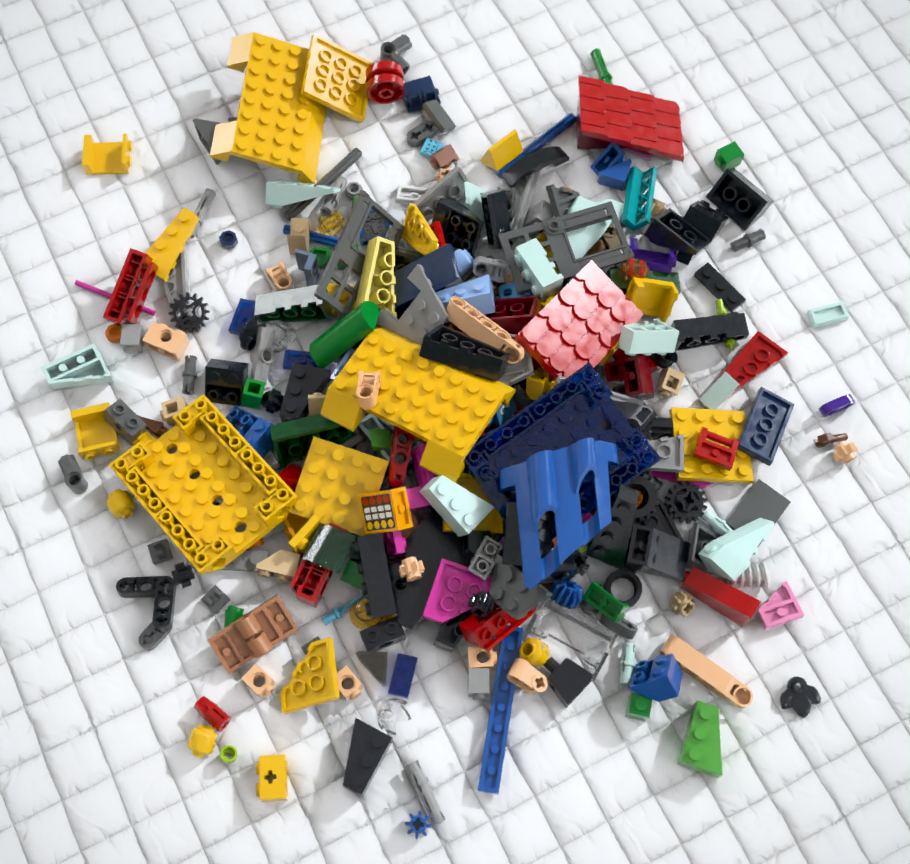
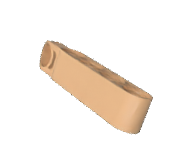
[446,296,525,364]
[659,635,753,708]

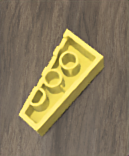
[354,236,397,318]

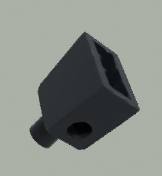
[543,657,595,708]

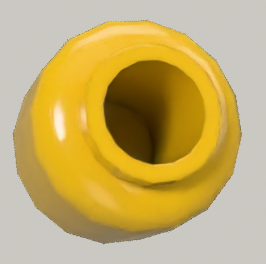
[106,489,136,519]
[519,638,550,667]
[187,724,218,758]

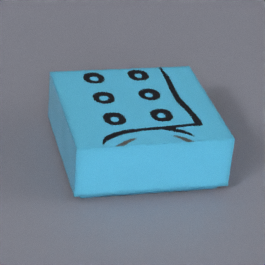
[420,138,443,158]

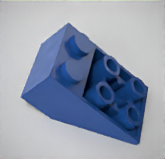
[225,406,274,459]

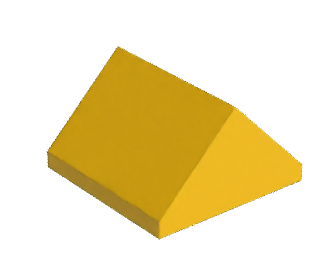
[480,129,523,171]

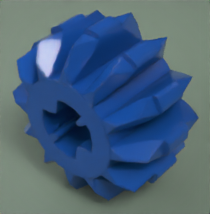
[549,580,584,609]

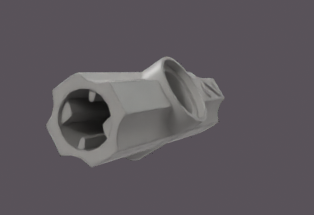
[250,327,275,386]

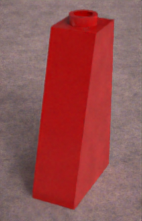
[680,567,761,627]

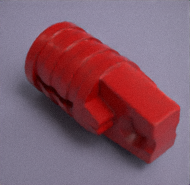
[194,696,232,732]

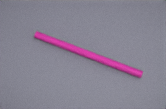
[75,280,156,316]

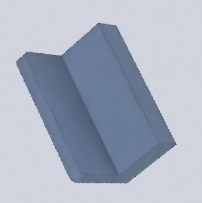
[295,249,320,286]

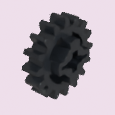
[169,292,210,333]
[664,481,708,524]

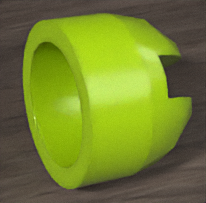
[220,745,237,764]

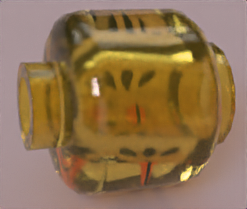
[317,210,345,236]

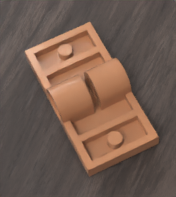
[207,594,299,674]

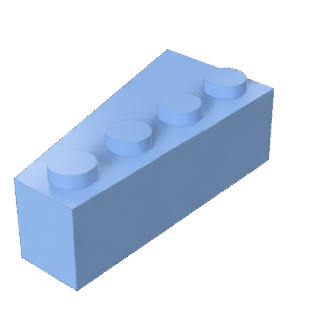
[435,274,495,323]

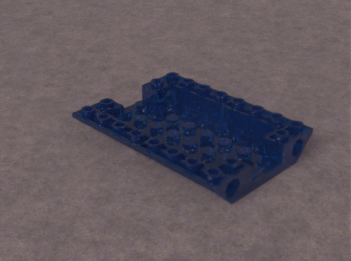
[464,362,661,539]

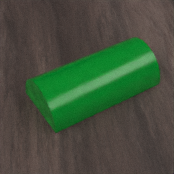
[309,301,381,369]

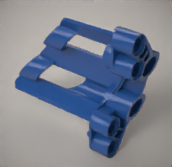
[499,438,619,590]

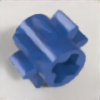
[405,811,431,839]

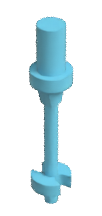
[321,594,366,626]

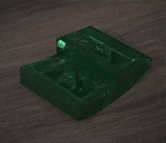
[302,523,356,574]

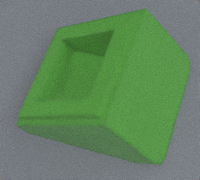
[370,428,391,451]

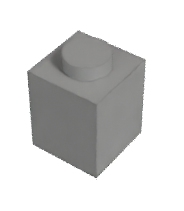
[120,324,145,354]
[468,668,490,700]

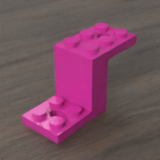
[382,444,438,558]

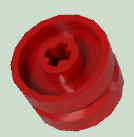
[365,60,405,104]

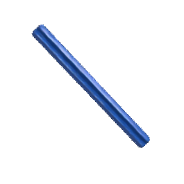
[496,113,576,178]

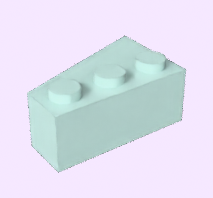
[514,238,564,301]
[41,343,114,390]
[419,475,494,536]

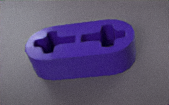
[819,394,855,418]

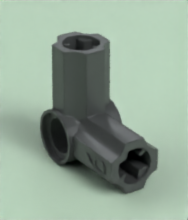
[380,35,412,75]

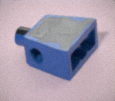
[359,209,390,246]

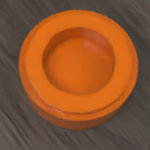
[105,324,122,344]

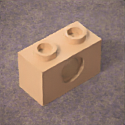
[142,322,189,361]

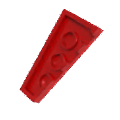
[714,331,788,395]

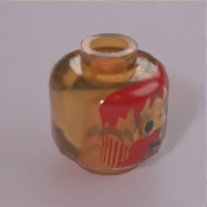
[620,257,649,282]

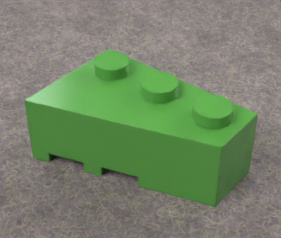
[677,701,722,778]

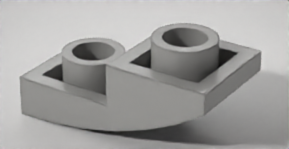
[467,535,503,580]

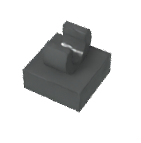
[147,539,173,565]
[201,585,230,614]

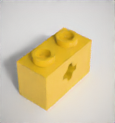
[256,754,288,802]

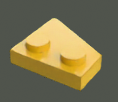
[288,514,320,556]

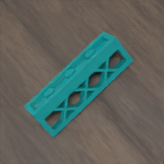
[621,166,657,231]

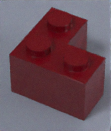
[604,355,654,397]

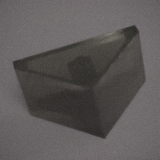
[355,651,388,688]

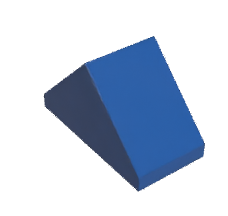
[590,143,625,176]
[597,159,632,191]

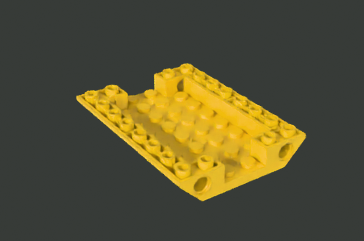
[109,394,298,574]

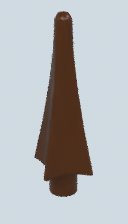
[138,415,168,438]

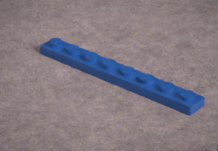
[477,625,524,795]

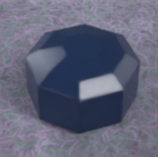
[219,230,238,249]

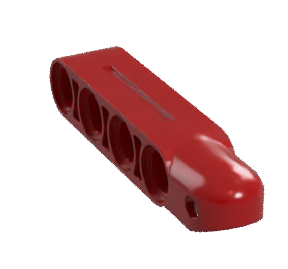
[388,425,413,488]

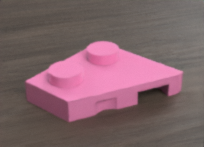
[757,581,804,630]

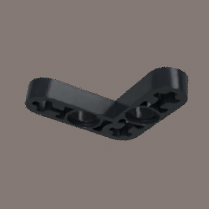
[116,576,176,632]

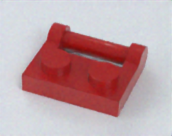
[693,426,739,471]

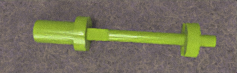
[715,299,735,351]

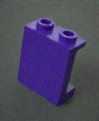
[627,237,677,273]

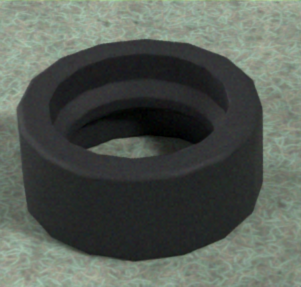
[603,569,642,608]

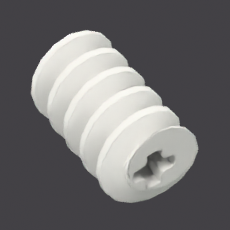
[725,562,769,588]

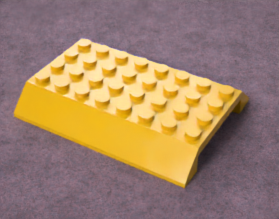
[210,32,327,185]
[320,327,516,482]

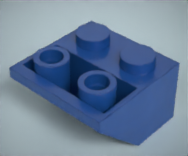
[629,653,683,702]

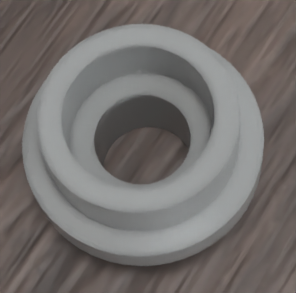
[345,182,363,199]

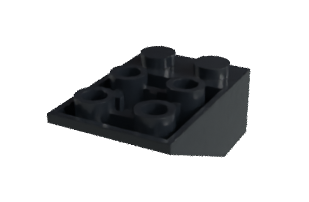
[432,199,483,256]
[624,524,690,581]

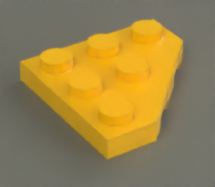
[280,637,340,714]

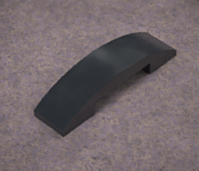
[501,147,570,188]

